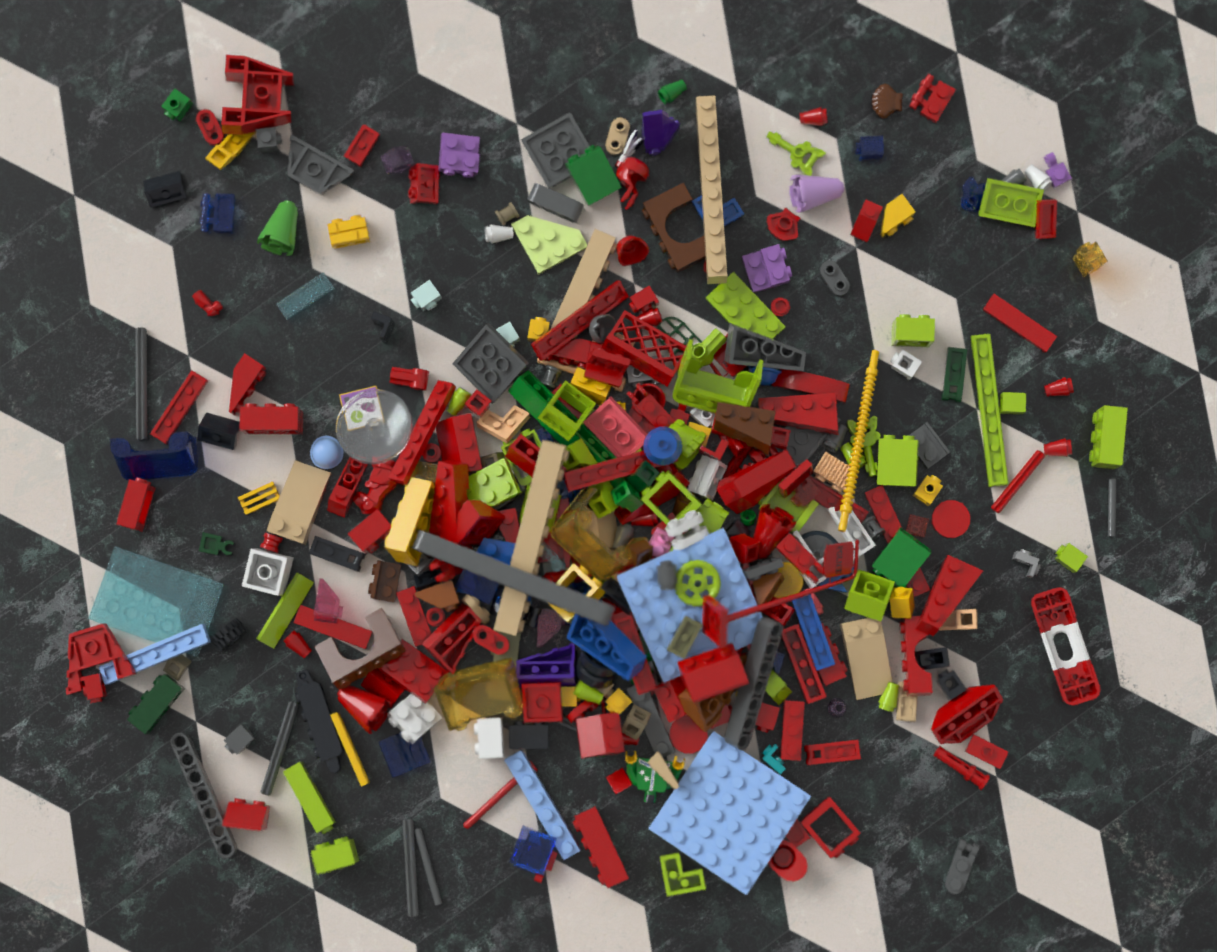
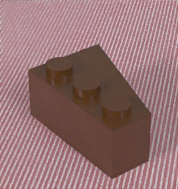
[714,402,775,455]

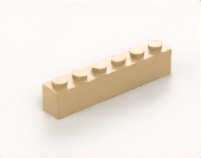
[550,229,617,341]

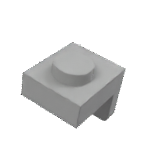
[1012,549,1040,578]

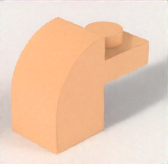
[939,609,978,631]

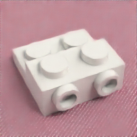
[387,694,442,744]

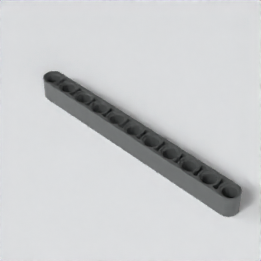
[412,530,615,626]

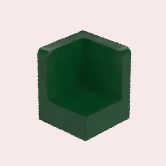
[626,460,659,492]

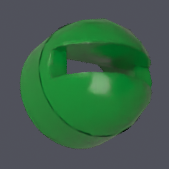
[740,509,756,526]

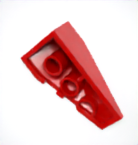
[614,463,690,525]

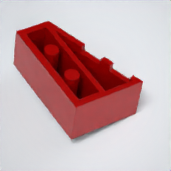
[422,603,482,675]

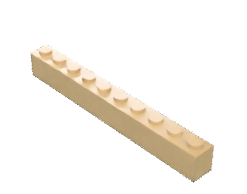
[696,96,727,284]
[494,440,569,636]

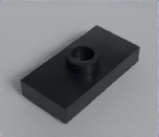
[601,576,631,615]

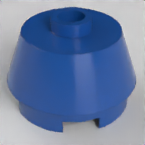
[644,427,682,465]

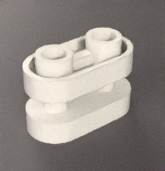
[665,510,709,550]

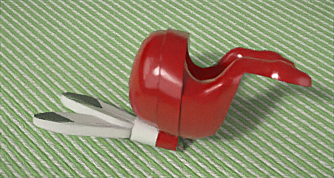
[614,130,649,210]

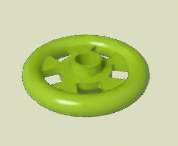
[675,560,721,607]

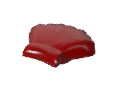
[767,207,800,241]

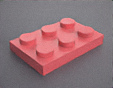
[583,396,647,458]

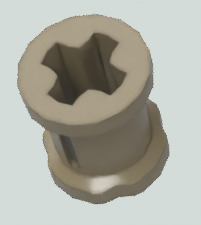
[495,202,519,226]

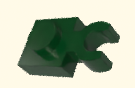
[199,532,235,556]

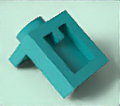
[762,744,786,774]

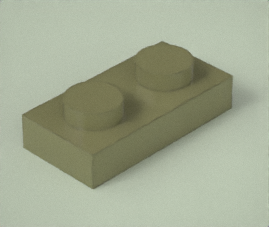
[666,615,703,659]

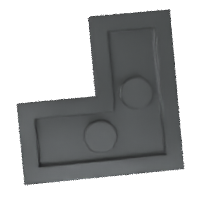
[742,557,784,581]

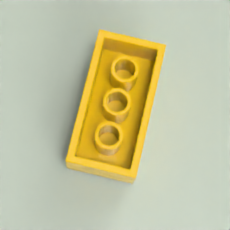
[385,477,435,566]

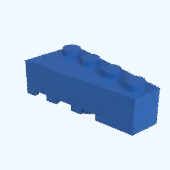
[567,614,647,681]

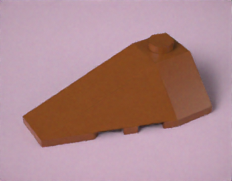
[679,655,747,732]

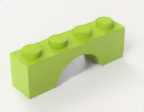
[563,438,620,519]

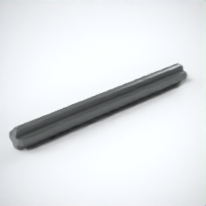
[135,327,147,440]

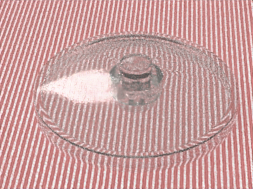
[336,389,413,464]

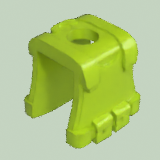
[669,419,707,471]
[688,498,729,534]

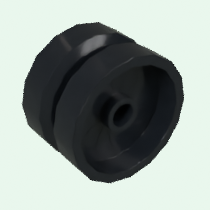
[575,649,618,689]

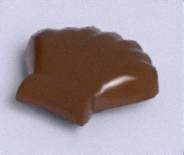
[872,83,903,119]

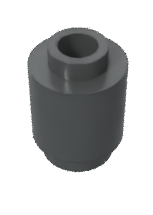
[657,561,677,590]

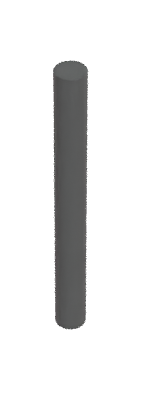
[414,828,442,905]

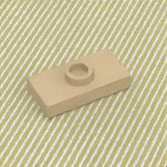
[896,681,917,722]

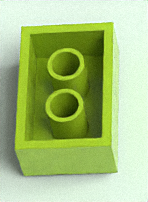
[1089,405,1128,469]

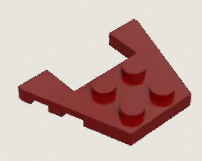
[66,623,136,695]

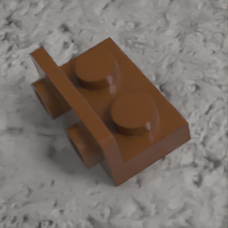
[368,560,402,603]

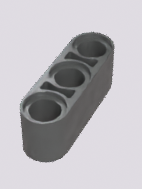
[527,183,584,223]

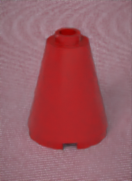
[753,504,797,559]
[337,685,392,734]

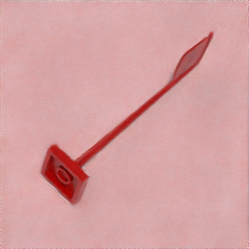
[709,334,813,498]
[702,540,859,647]

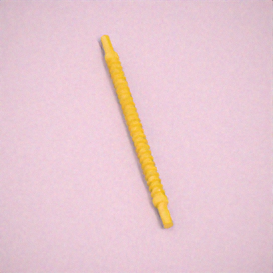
[838,350,879,532]

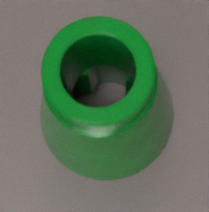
[658,80,687,104]

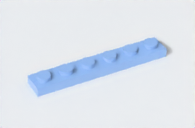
[99,624,211,685]
[504,749,581,860]

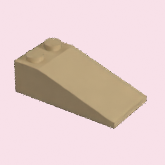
[266,461,331,545]
[840,618,892,700]

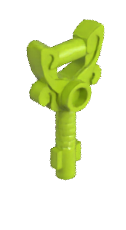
[766,131,826,176]
[846,416,881,477]

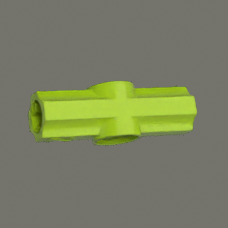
[677,328,727,371]

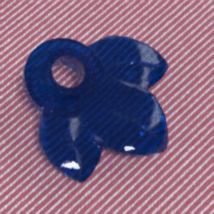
[961,177,986,211]

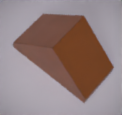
[753,572,784,611]

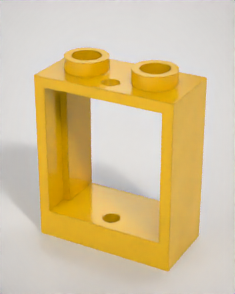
[548,563,606,624]

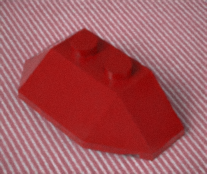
[931,685,1003,745]

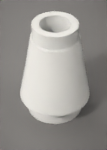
[1024,164,1052,191]
[485,225,513,244]

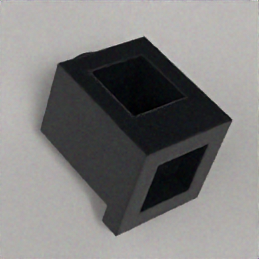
[936,669,967,700]

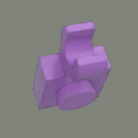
[1044,152,1072,188]

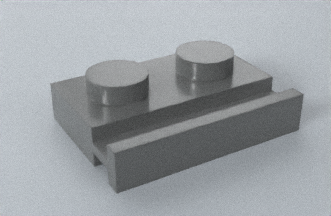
[908,422,950,469]

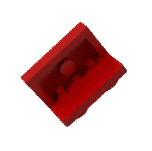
[584,342,630,388]

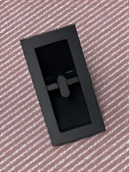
[915,647,950,670]

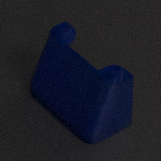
[110,431,198,481]

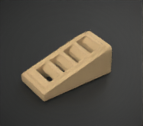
[647,751,679,789]

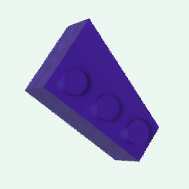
[516,642,578,688]

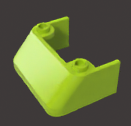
[672,339,763,413]

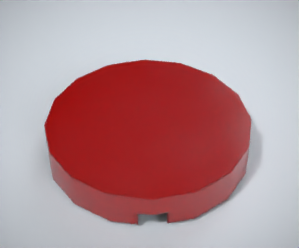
[932,500,970,538]
[669,715,708,754]

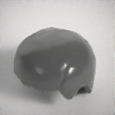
[589,314,617,344]

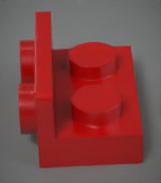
[408,163,439,204]

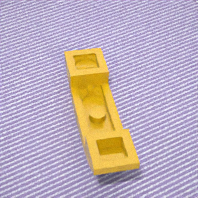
[205,132,256,170]

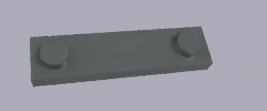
[627,685,676,757]

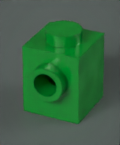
[161,88,193,121]

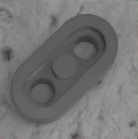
[820,261,850,296]

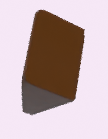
[629,539,653,567]

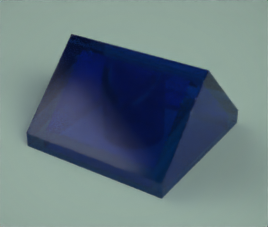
[509,825,557,875]

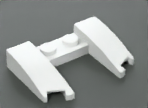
[792,507,876,589]

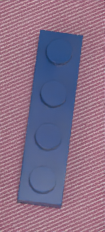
[792,594,835,671]

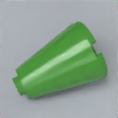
[257,201,298,256]

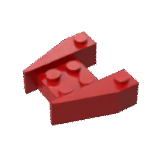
[221,55,294,135]
[498,497,576,569]

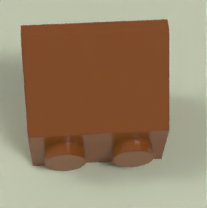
[415,580,462,612]

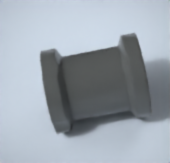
[540,365,562,389]
[862,516,886,541]

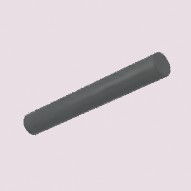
[1108,479,1116,537]

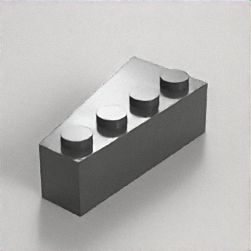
[724,323,806,371]

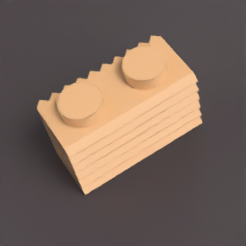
[813,452,857,493]

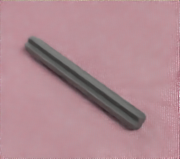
[260,702,299,796]
[403,819,419,917]

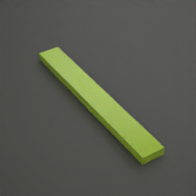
[971,334,1009,487]

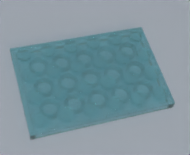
[88,546,224,657]

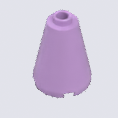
[789,174,844,213]

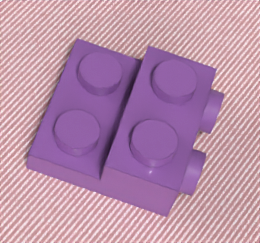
[438,133,480,178]
[742,244,792,293]

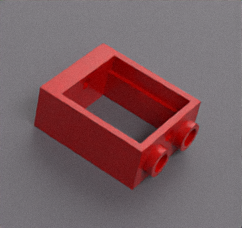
[116,477,155,532]
[799,796,860,858]

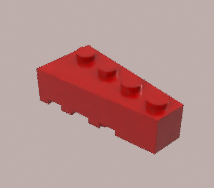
[429,460,469,545]

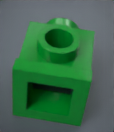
[610,480,644,512]

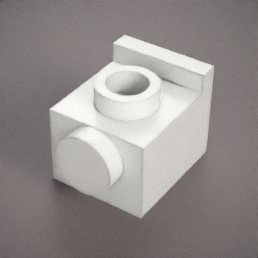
[890,349,922,380]
[690,408,715,428]

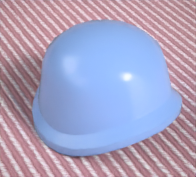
[310,436,344,469]

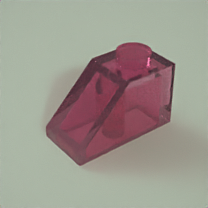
[314,578,343,624]
[537,609,565,648]

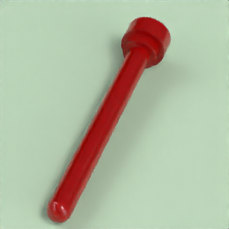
[463,759,538,829]

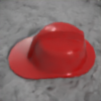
[768,840,808,882]

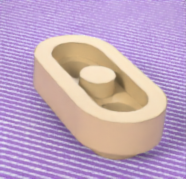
[606,118,630,156]
[462,594,490,625]

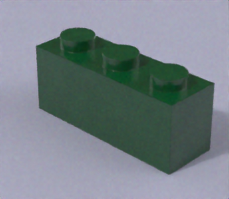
[127,674,185,734]

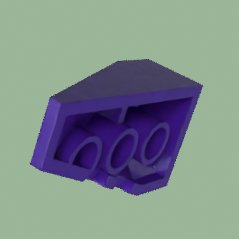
[642,110,680,155]

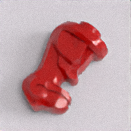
[353,457,399,515]

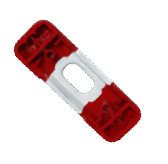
[1031,587,1100,705]

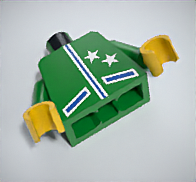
[625,751,685,803]

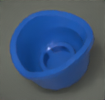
[748,366,782,386]

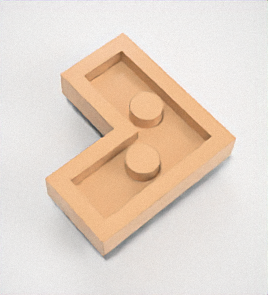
[476,405,530,443]

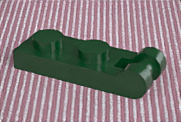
[942,347,967,402]

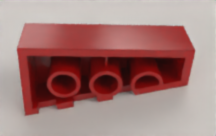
[758,393,839,435]
[916,555,983,636]

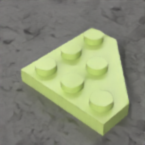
[511,215,587,274]

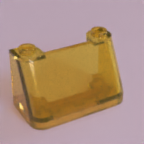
[433,658,523,731]

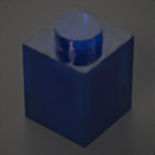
[855,136,884,160]

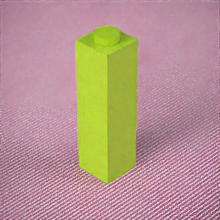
[283,762,336,834]

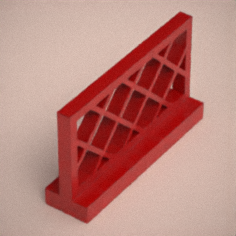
[602,310,686,387]

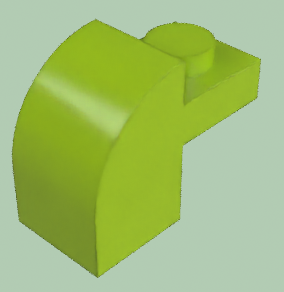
[765,669,792,705]

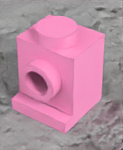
[649,527,674,558]

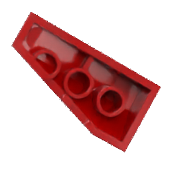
[716,449,796,514]

